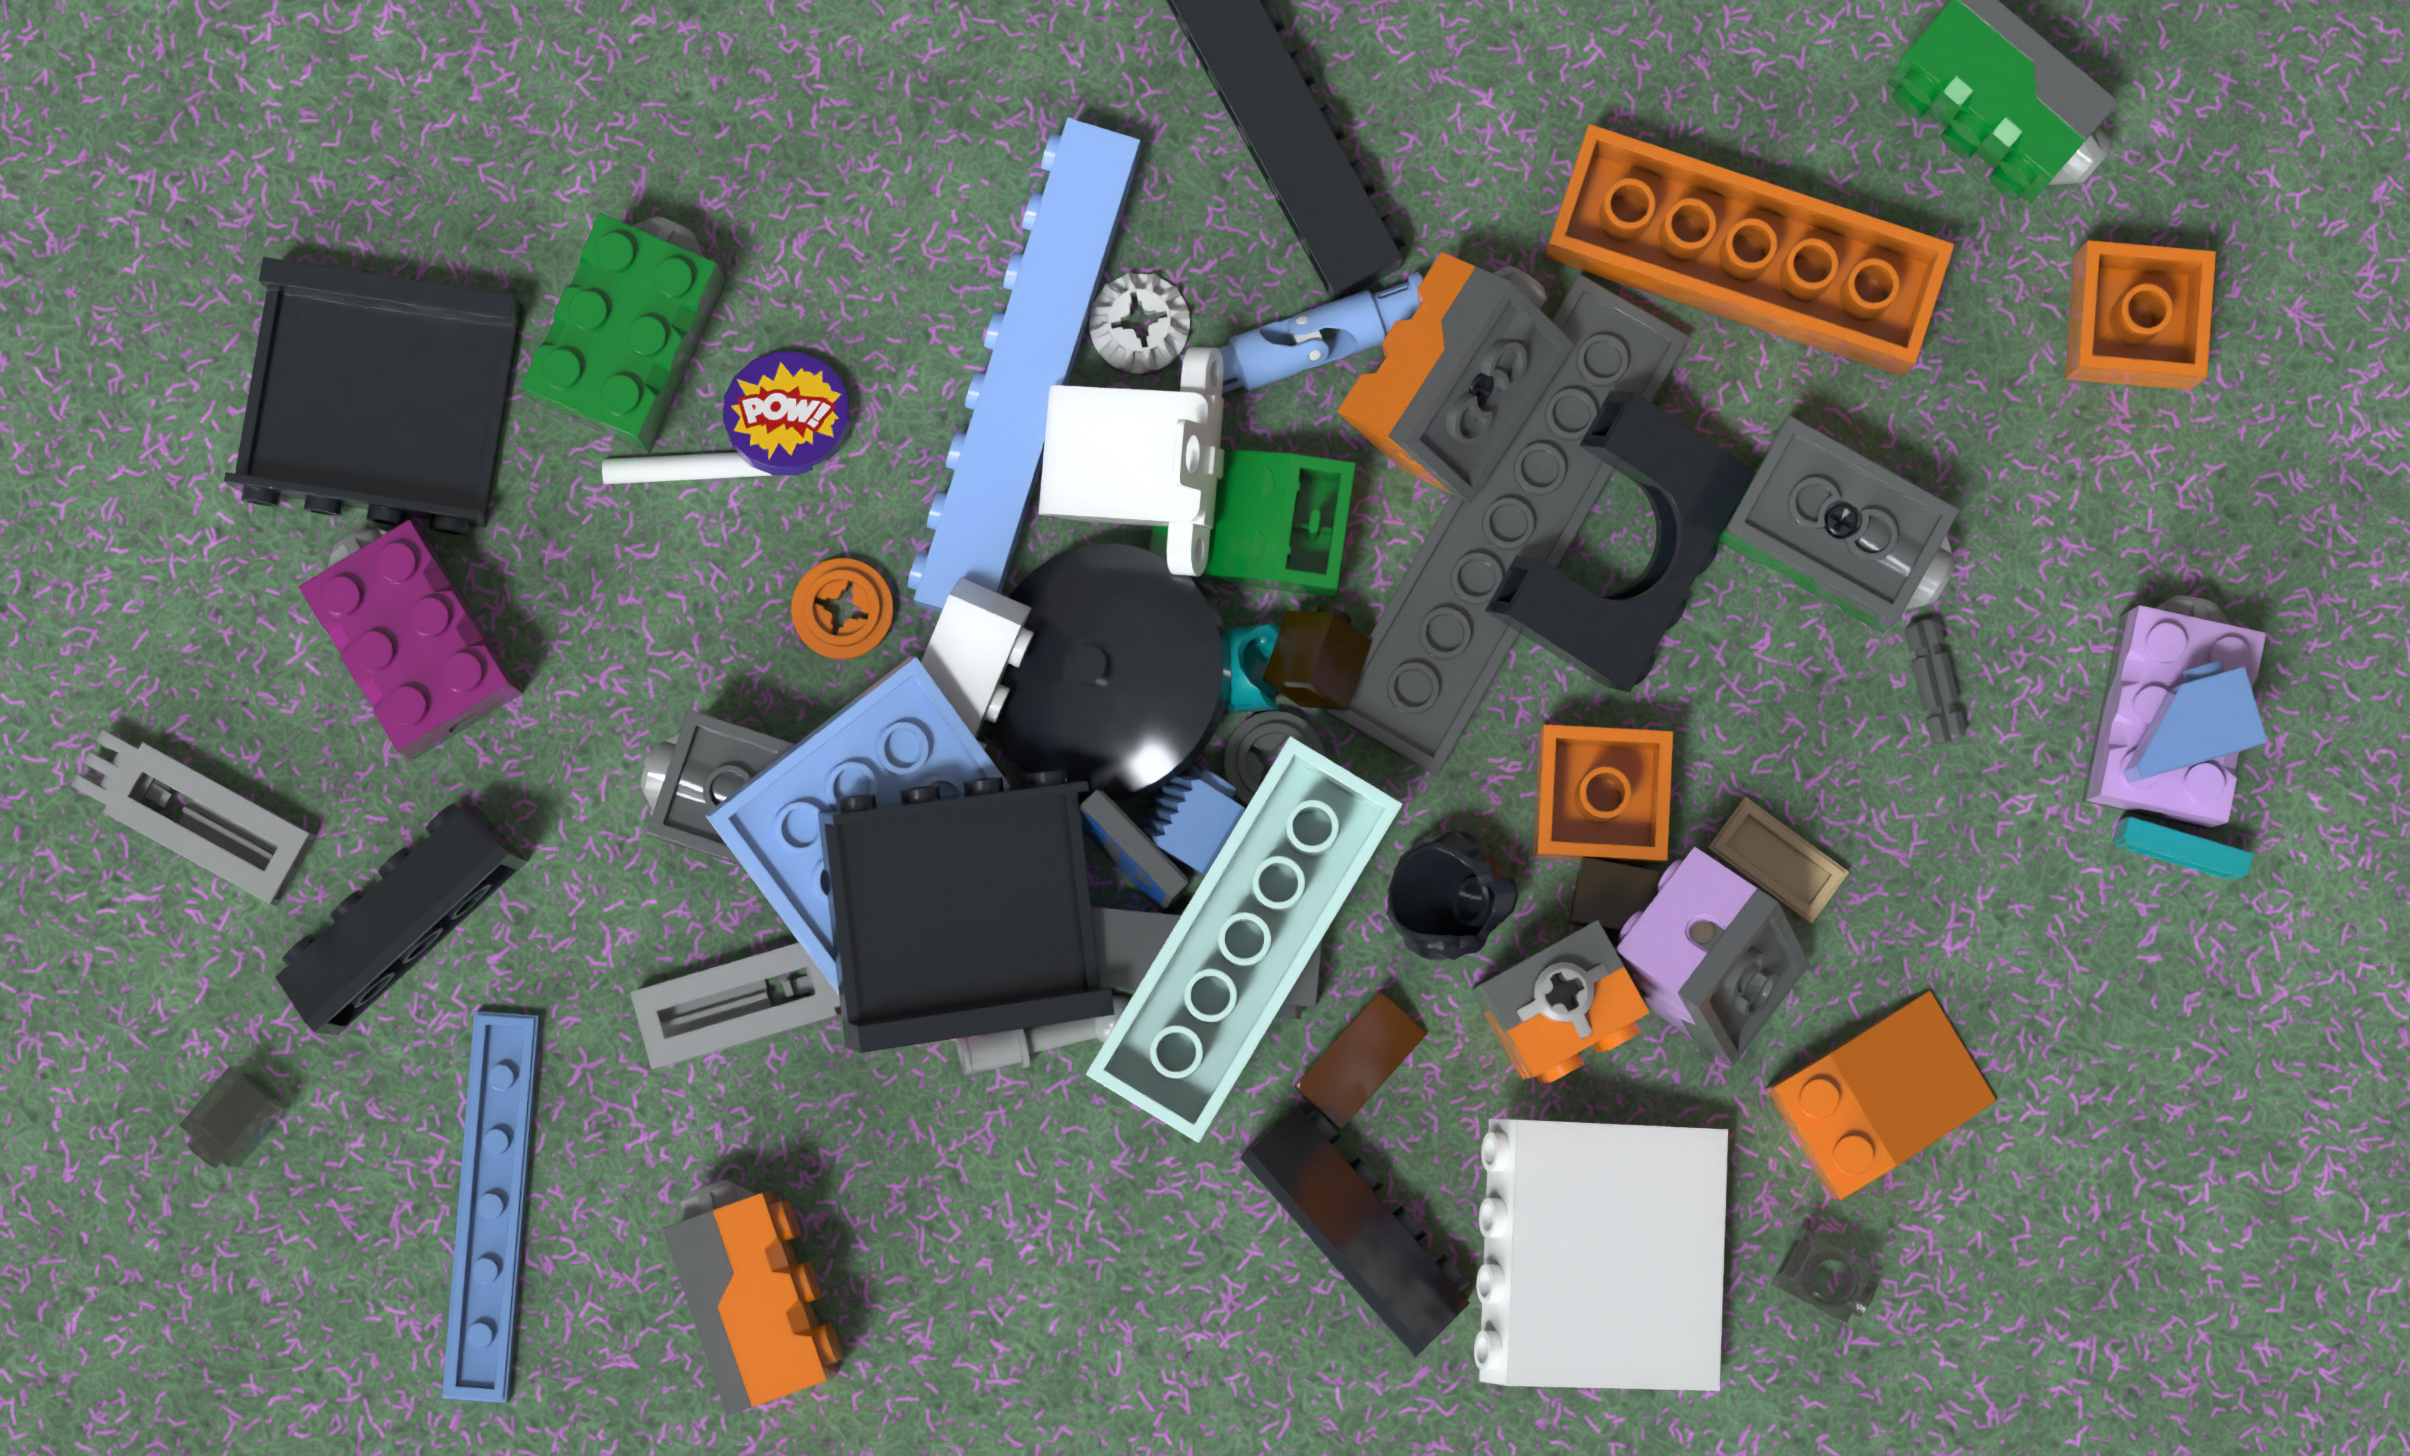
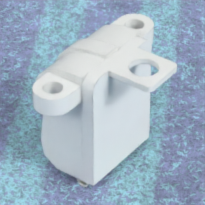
[1038,347,1225,576]

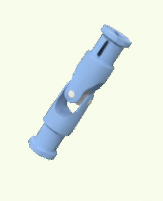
[1179,272,1423,394]

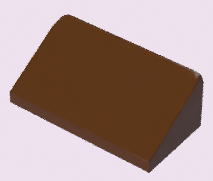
[1294,990,1427,1130]

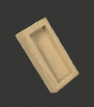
[1707,796,1849,924]

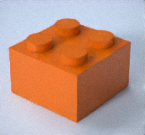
[2065,240,2216,390]
[1532,724,1673,865]

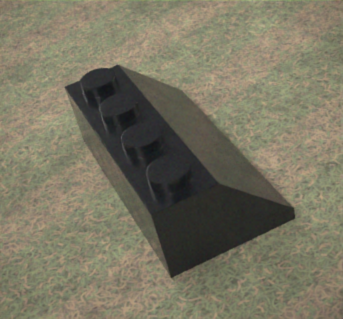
[275,802,527,1035]
[1240,1107,1470,1358]

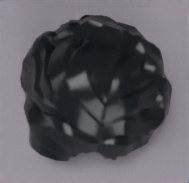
[1386,829,1518,961]

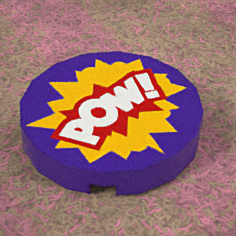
[723,352,850,475]

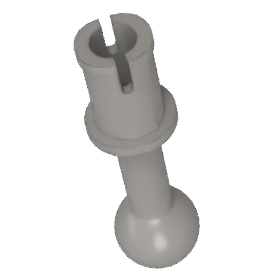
[956,995,1130,1076]

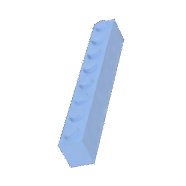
[907,117,1141,614]

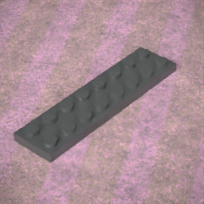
[1326,274,1690,776]

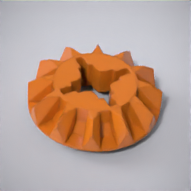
[791,558,893,660]

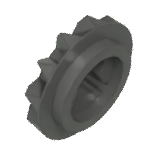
[1224,711,1326,805]

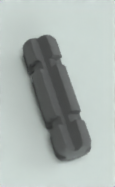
[1905,619,1967,744]

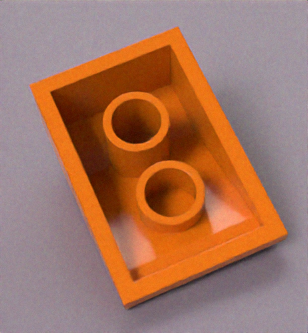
[1765,990,1997,1200]

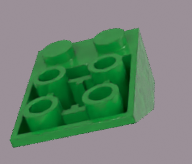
[1150,449,1356,598]

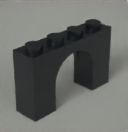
[1485,391,1755,692]

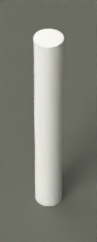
[602,452,772,484]

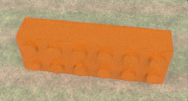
[1544,124,1954,377]

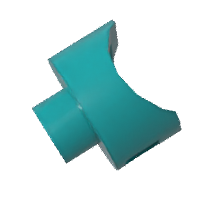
[1225,623,1280,713]

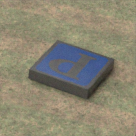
[1080,790,1188,914]

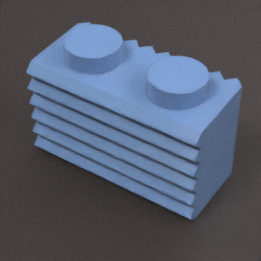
[1137,766,1246,876]

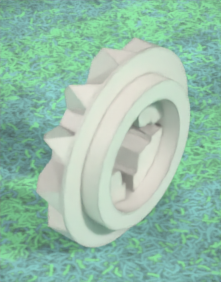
[1089,272,1190,374]

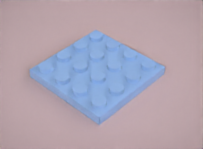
[705,657,1010,995]

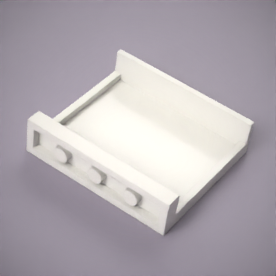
[1474,1119,1728,1391]

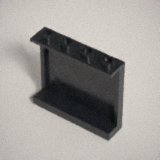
[224,257,523,536]
[818,769,1115,1053]

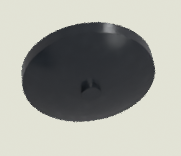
[990,544,1231,801]

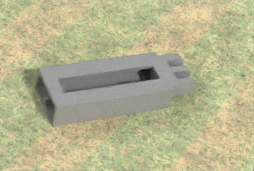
[71,729,316,906]
[630,942,842,1070]

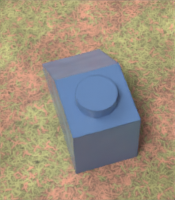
[2124,661,2268,783]

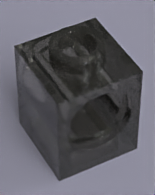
[1770,1228,1878,1324]

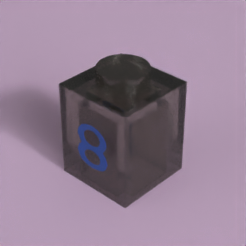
[179,1066,290,1168]

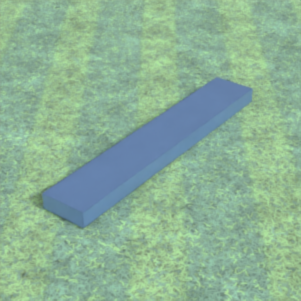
[442,1011,541,1403]

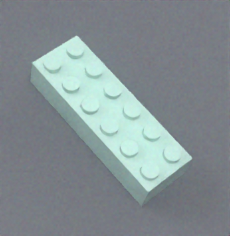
[1086,736,1402,1143]

